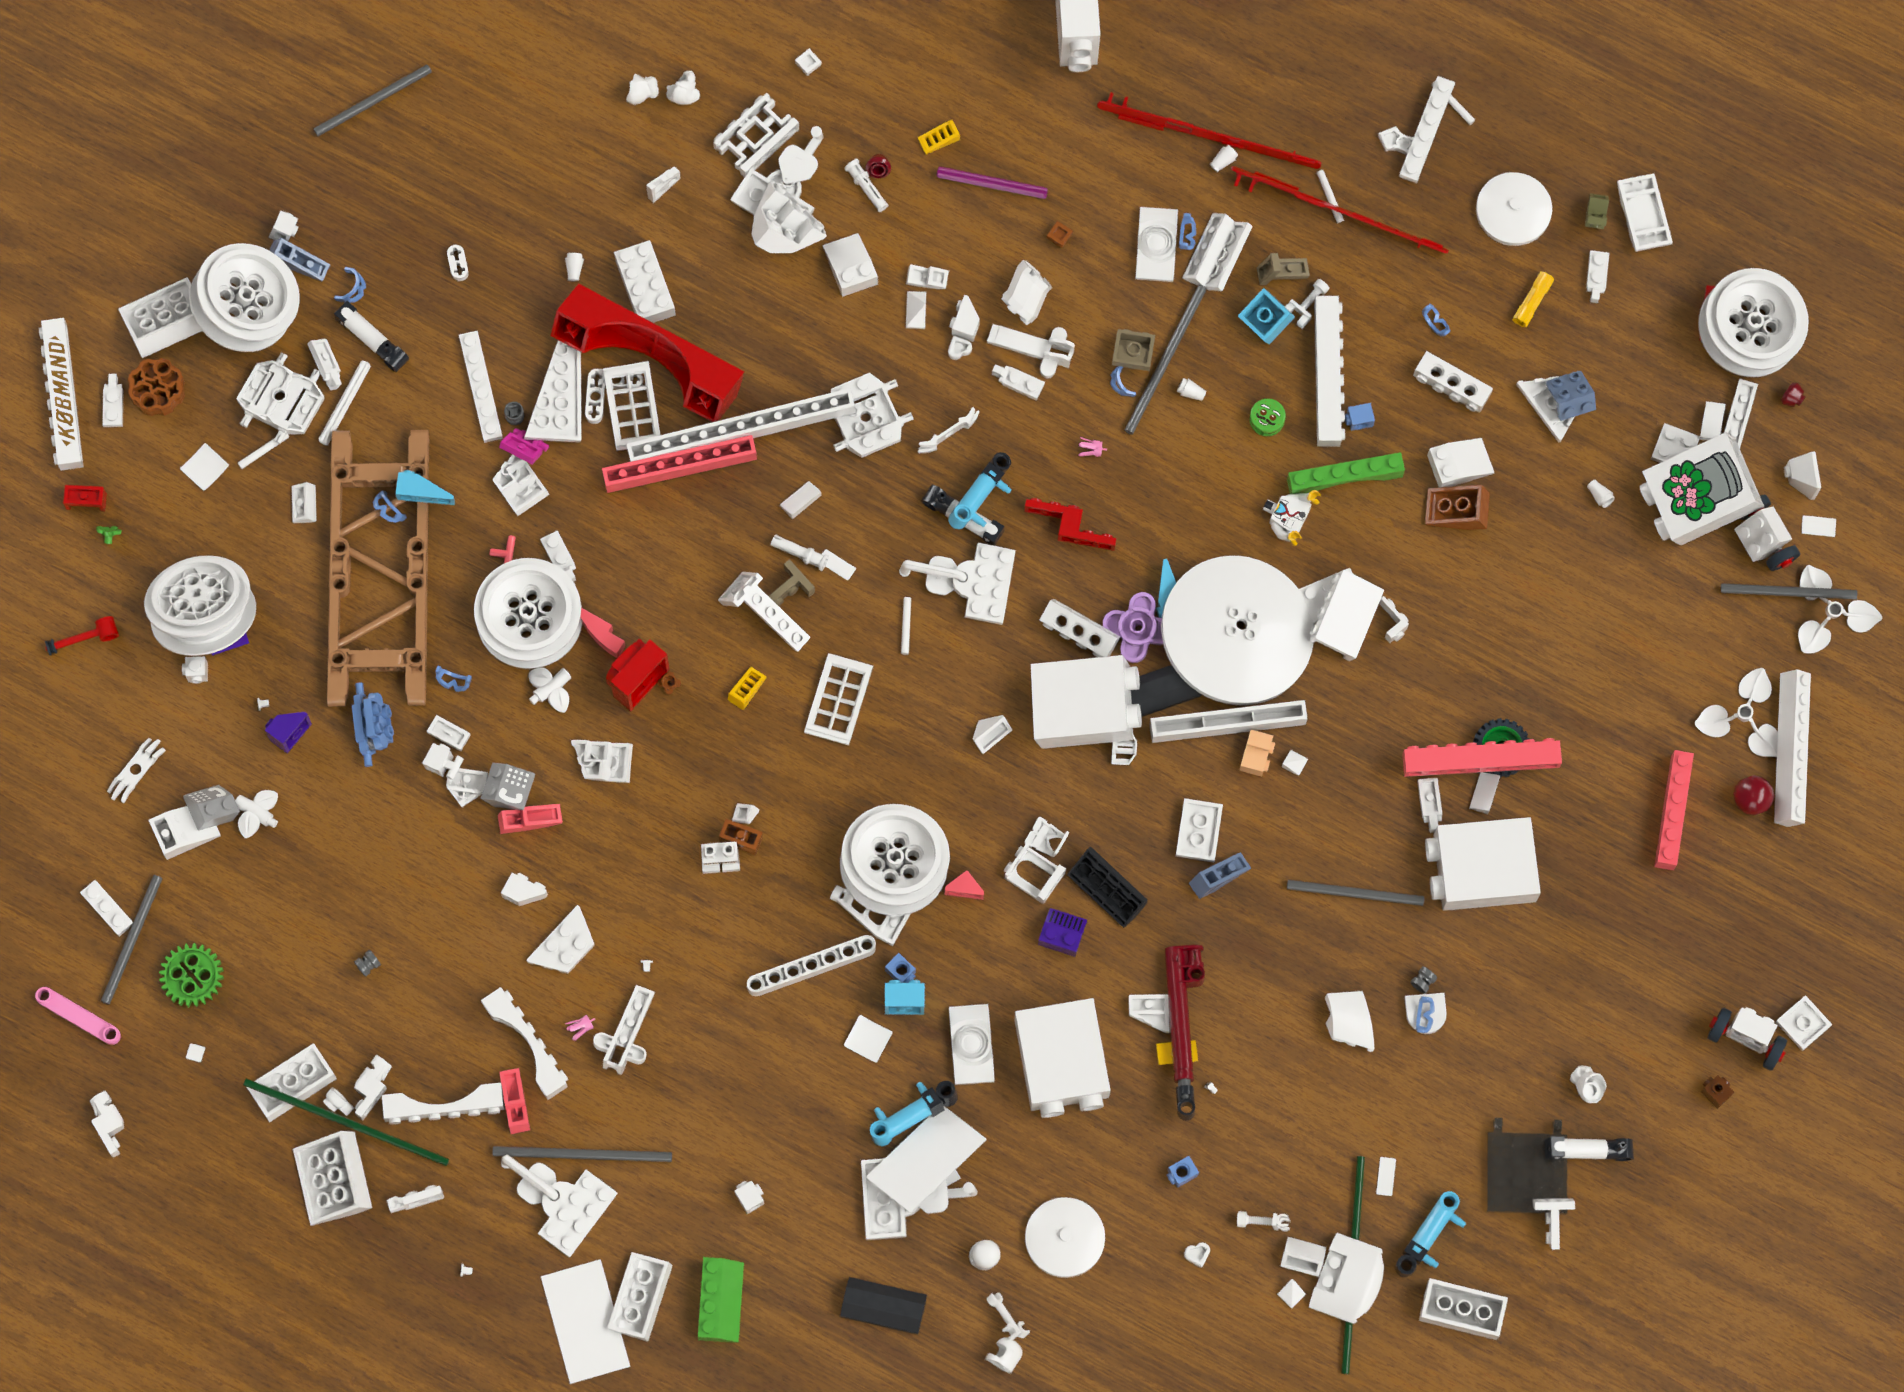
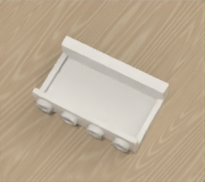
[1310,570,1384,661]

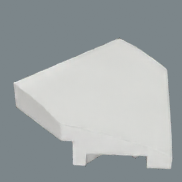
[446,768,488,807]

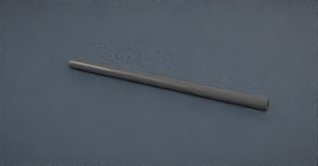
[1124,285,1207,435]
[493,1146,672,1162]

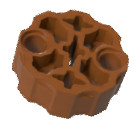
[128,358,185,416]

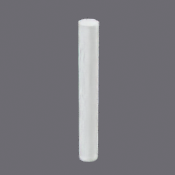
[1432,81,1475,125]
[1317,170,1344,223]
[238,434,289,469]
[901,597,911,655]

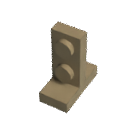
[1257,253,1310,285]
[768,559,815,606]

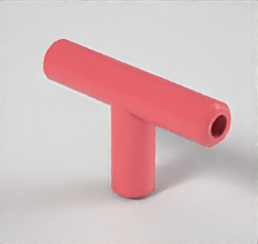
[490,535,516,564]

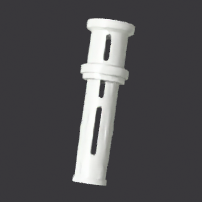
[844,159,888,212]
[771,535,829,571]

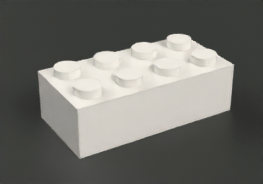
[614,240,676,323]
[1419,1278,1508,1340]

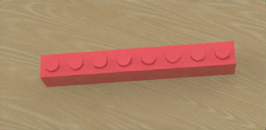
[602,435,757,493]
[1403,738,1562,777]

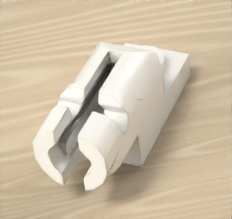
[354,1055,391,1120]
[90,1091,124,1158]

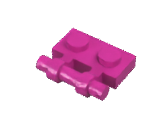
[499,428,549,464]

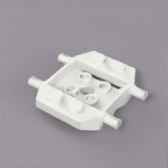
[236,352,325,444]
[831,373,914,457]

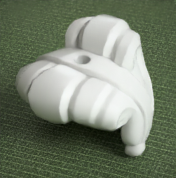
[666,71,700,105]

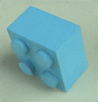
[1238,288,1295,345]
[885,980,925,1015]

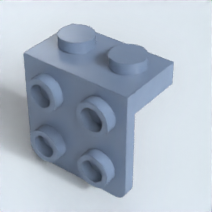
[1546,371,1596,421]

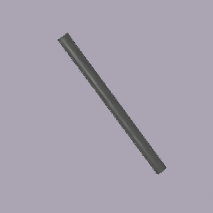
[313,64,432,136]
[1721,583,1857,599]
[101,875,163,1005]
[1287,880,1424,906]

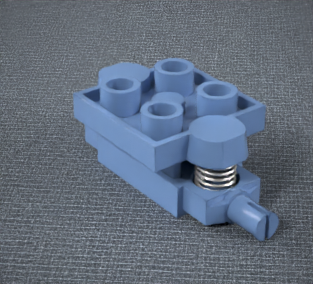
[352,683,394,767]

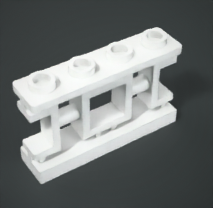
[714,93,799,178]

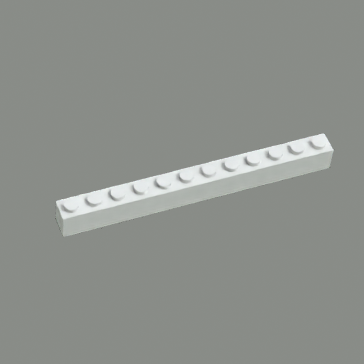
[627,388,856,462]

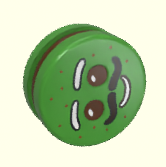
[1249,399,1286,436]

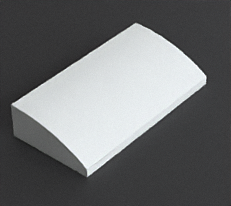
[247,1043,337,1122]
[607,1252,673,1341]

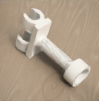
[1285,279,1330,329]
[1237,1211,1291,1232]

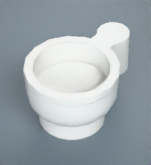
[323,1087,354,1116]

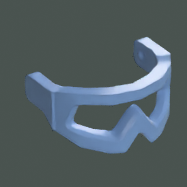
[1179,213,1196,250]
[334,267,366,303]
[1422,304,1450,337]
[1110,366,1136,397]
[373,490,407,523]
[435,666,472,692]
[1416,996,1435,1033]

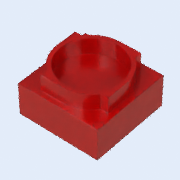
[606,638,670,712]

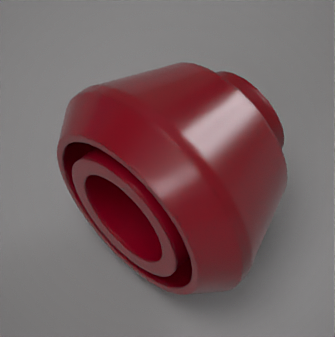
[866,154,891,179]
[1781,382,1805,407]

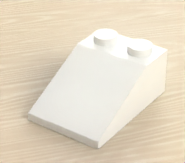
[823,233,878,297]
[1427,438,1494,488]

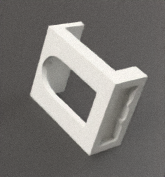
[1004,843,1066,904]

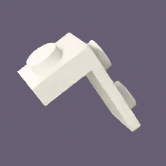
[1379,596,1409,643]

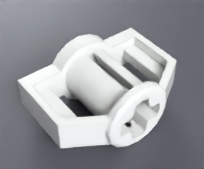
[1111,735,1137,765]

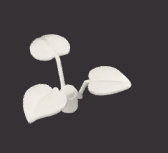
[1798,565,1882,653]
[1695,668,1778,757]

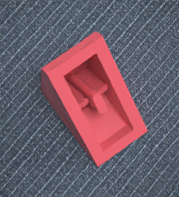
[944,871,984,900]

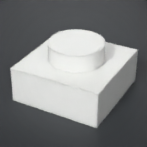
[795,49,822,76]

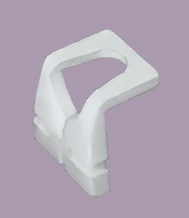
[1024,817,1069,857]

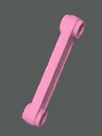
[35,987,121,1045]

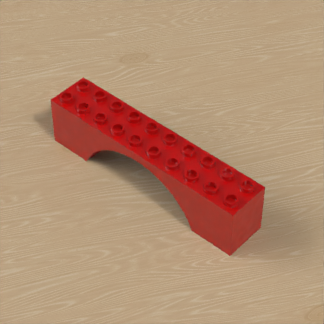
[550,283,745,422]

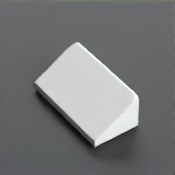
[780,481,821,519]
[292,482,317,523]
[1469,772,1500,814]

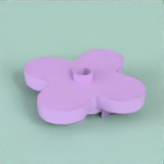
[1103,592,1163,663]

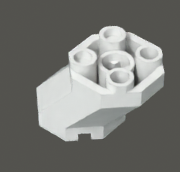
[1001,260,1052,325]

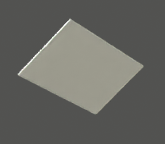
[866,1106,987,1213]
[541,1259,630,1384]

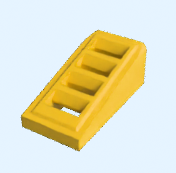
[918,120,960,154]
[728,667,766,710]

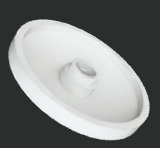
[1476,172,1552,246]
[1025,1197,1105,1278]

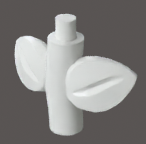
[529,668,571,713]
[235,790,278,838]

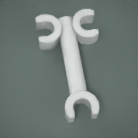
[986,1292,1030,1340]

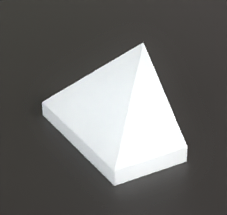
[906,291,926,329]
[973,715,1012,754]

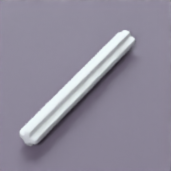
[319,361,370,445]

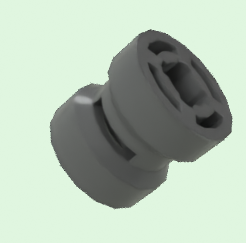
[504,401,525,425]
[354,950,381,977]
[1410,966,1437,994]

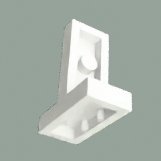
[1533,1198,1575,1249]

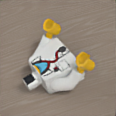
[1263,490,1321,546]

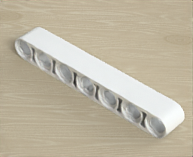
[747,935,876,996]

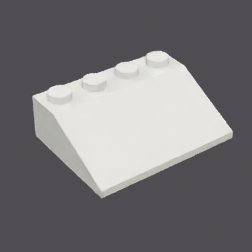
[118,277,202,358]
[293,1131,372,1225]

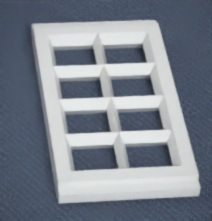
[603,361,660,451]
[804,653,873,746]

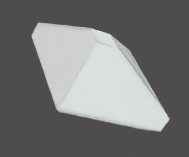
[1282,750,1308,776]
[732,803,759,824]
[1277,1279,1306,1309]

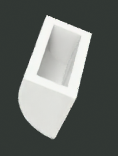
[1280,1237,1326,1277]

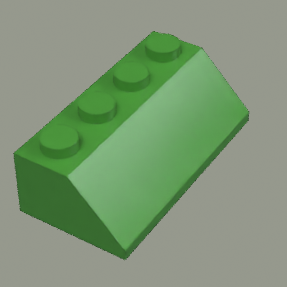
[698,1257,744,1343]

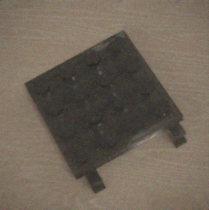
[1487,1118,1567,1215]

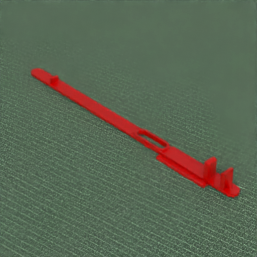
[1097,92,1321,169]
[1231,166,1449,254]

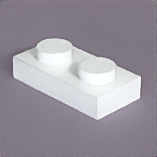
[427,715,471,751]

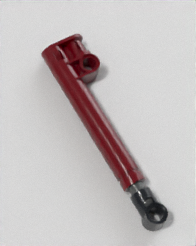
[1165,945,1205,1121]

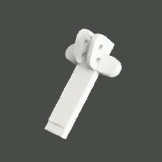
[987,324,1075,378]
[593,985,655,1075]

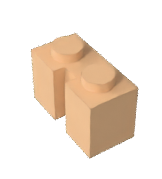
[1240,730,1275,777]

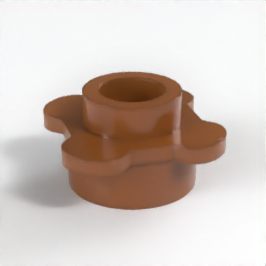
[658,672,681,694]

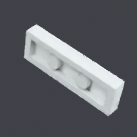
[80,880,133,936]

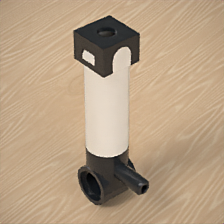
[334,301,409,373]
[921,484,1004,546]
[1544,1136,1634,1161]

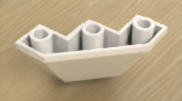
[751,181,827,253]

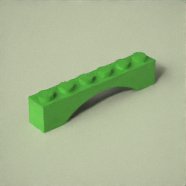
[1287,452,1405,494]

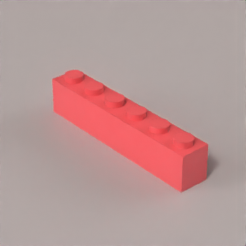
[1654,750,1694,871]

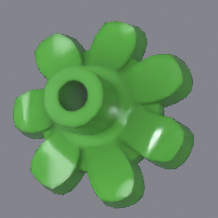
[96,526,122,544]

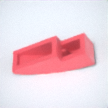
[580,608,626,658]
[498,804,563,834]
[500,1068,530,1134]

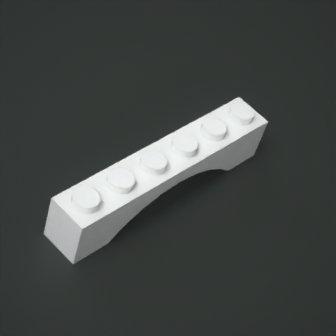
[481,987,568,1100]
[382,1083,504,1124]

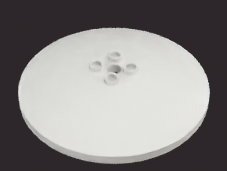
[1161,556,1313,705]

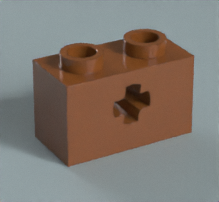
[719,819,763,855]

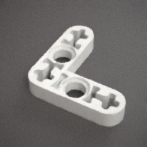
[585,369,644,424]

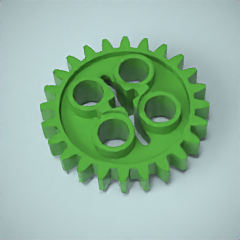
[159,943,224,1007]

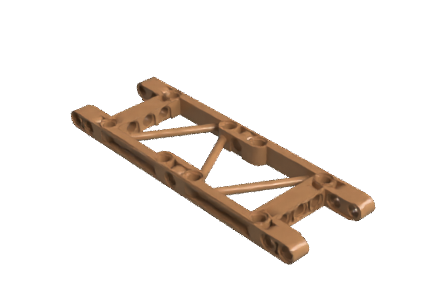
[327,430,429,707]

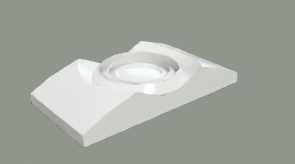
[1617,174,1673,252]
[1136,207,1178,282]
[949,1004,995,1085]

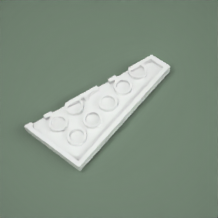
[524,340,581,442]

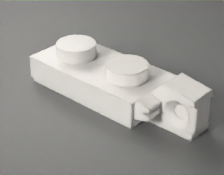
[1586,251,1609,303]
[308,339,342,390]
[992,364,1045,400]
[103,374,124,427]
[540,531,576,582]
[1417,778,1443,833]
[387,1185,444,1213]

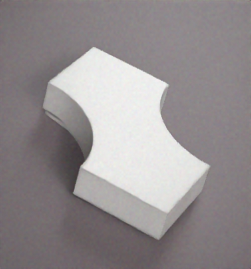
[1378,127,1414,156]

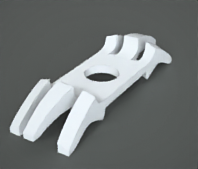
[918,407,979,453]
[107,738,166,803]

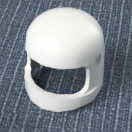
[969,1240,1000,1270]
[985,1337,1023,1374]

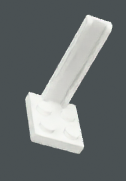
[718,572,810,652]

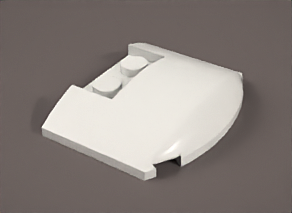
[1309,1233,1384,1324]

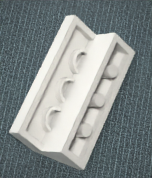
[1183,213,1252,291]

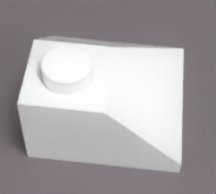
[1784,452,1821,500]

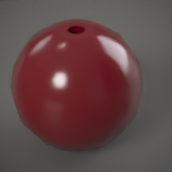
[1733,775,1774,816]

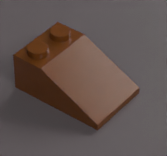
[1425,485,1490,530]

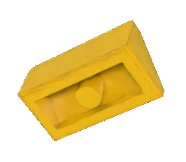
[1156,1040,1198,1065]

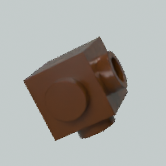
[1701,1075,1734,1109]

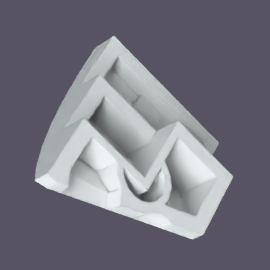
[493,454,549,516]
[571,740,633,783]
[1325,991,1374,1052]

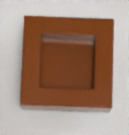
[1047,221,1073,248]

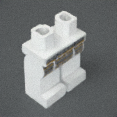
[701,842,740,874]

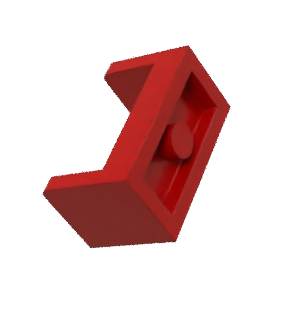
[63,485,107,511]

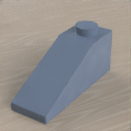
[269,238,330,282]
[1189,852,1251,899]

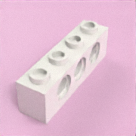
[1414,351,1493,413]
[1040,599,1120,657]

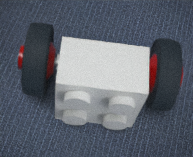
[1734,495,1800,571]
[1707,1007,1787,1071]

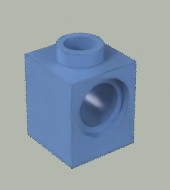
[1345,403,1375,431]
[885,953,916,983]
[1167,1156,1199,1188]

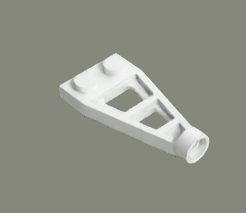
[830,885,911,946]

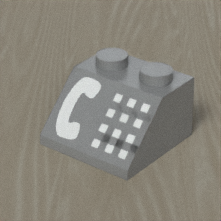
[481,763,535,810]
[183,785,240,831]

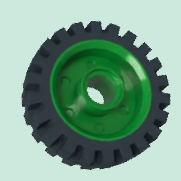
[1473,718,1529,778]

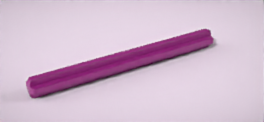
[937,167,1048,199]

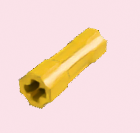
[1512,271,1554,327]

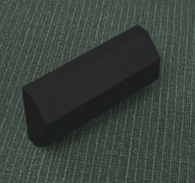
[1131,665,1202,717]
[1067,847,1148,928]
[840,1277,927,1335]

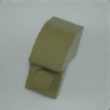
[1585,193,1609,229]

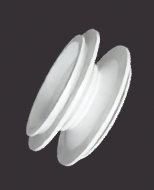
[189,243,300,352]
[1698,268,1809,377]
[144,556,256,656]
[474,558,582,669]
[840,804,950,916]

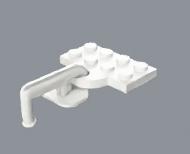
[730,126,823,215]
[899,543,1016,625]
[501,1155,617,1258]
[861,1158,978,1240]

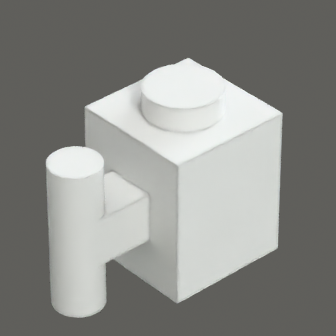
[422,743,464,780]

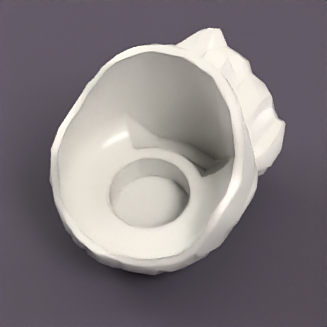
[626,74,659,105]
[1570,1065,1607,1103]

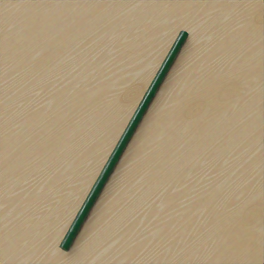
[243,1078,449,1166]
[1341,1156,1365,1375]

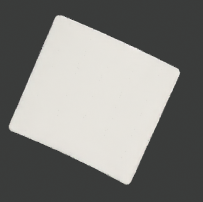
[180,443,229,491]
[844,1015,892,1062]

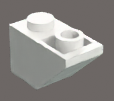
[949,295,980,342]
[501,873,548,906]

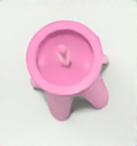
[1078,437,1107,457]
[565,1015,595,1041]

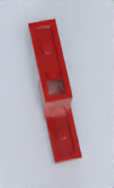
[1024,498,1117,551]

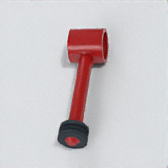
[45,616,119,656]

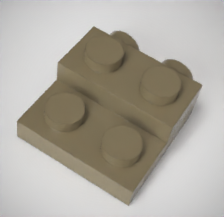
[1112,329,1155,371]

